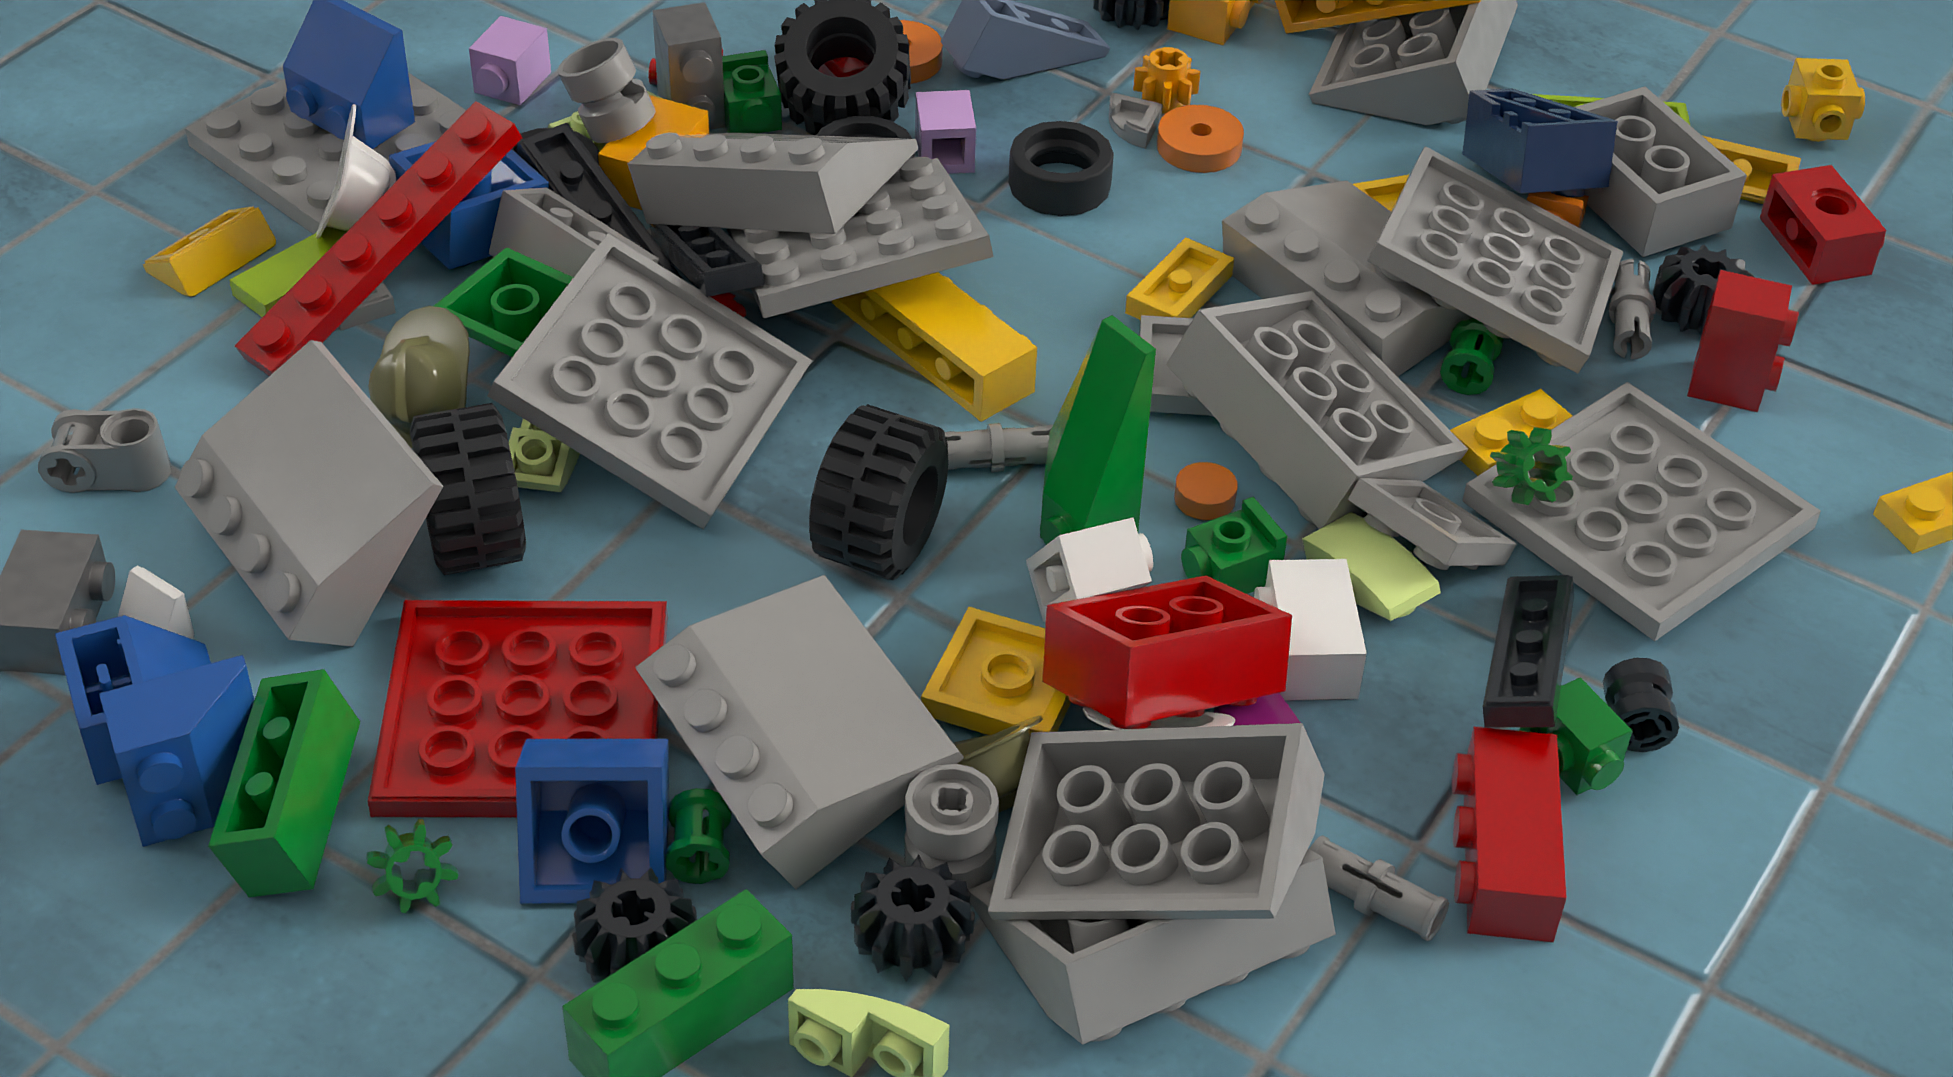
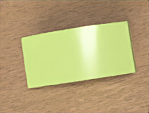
[509,419,580,492]
[1302,512,1441,621]
[788,989,950,1077]

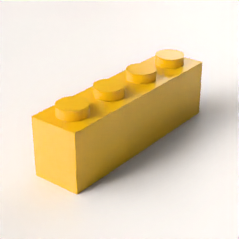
[831,272,1037,422]

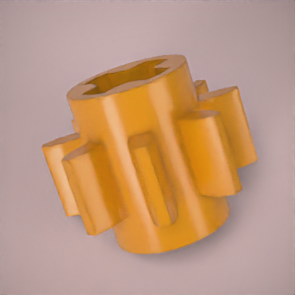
[1133,47,1200,114]

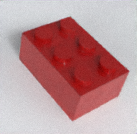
[1042,576,1292,729]

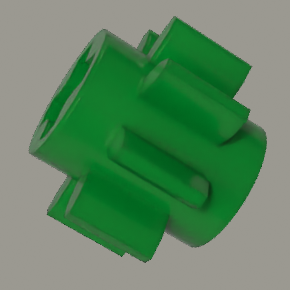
[1490,427,1573,505]
[366,818,458,913]

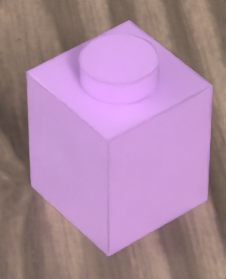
[469,16,551,105]
[915,90,976,174]

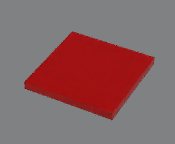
[367,600,668,818]

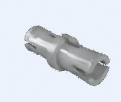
[1609,259,1656,359]
[945,423,1053,473]
[1309,835,1449,941]

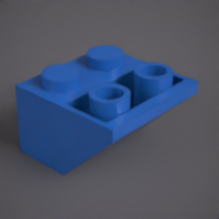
[55,615,211,785]

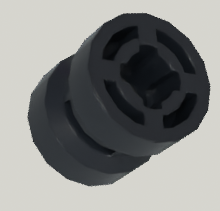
[1603,658,1679,752]

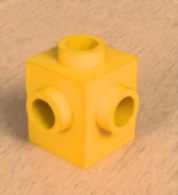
[1781,58,1865,142]

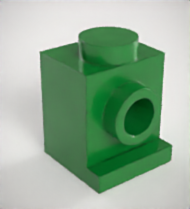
[722,50,782,134]
[1181,497,1288,594]
[1519,677,1632,795]

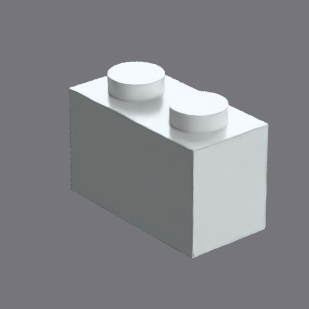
[1026,517,1153,622]
[1254,559,1367,700]

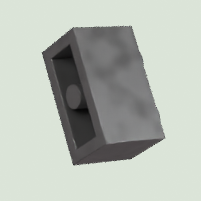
[652,2,725,130]
[0,529,115,675]

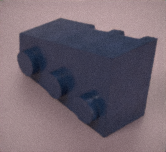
[1462,88,1618,197]

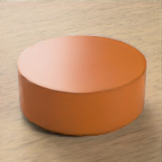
[1174,462,1238,520]

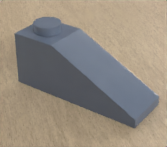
[940,0,1110,79]

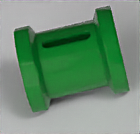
[1440,318,1504,395]
[665,788,732,884]

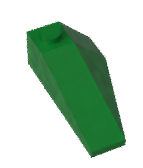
[1040,315,1156,545]

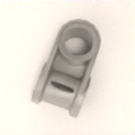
[38,408,171,493]

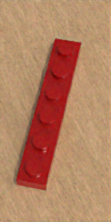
[234,101,522,376]

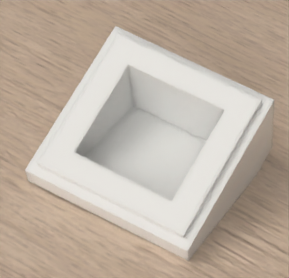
[118,565,195,640]

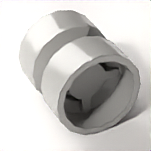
[557,38,656,143]
[904,764,999,889]

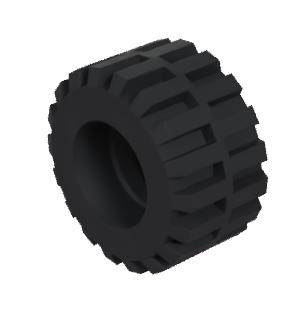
[774,0,911,136]
[410,403,526,575]
[809,404,949,580]

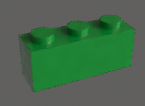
[208,669,361,897]
[562,889,794,1077]

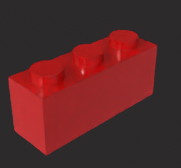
[1452,726,1567,943]

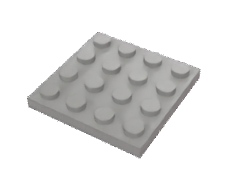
[185,73,466,234]
[1367,146,1623,374]
[726,157,994,318]
[487,233,812,530]
[1463,382,1821,641]

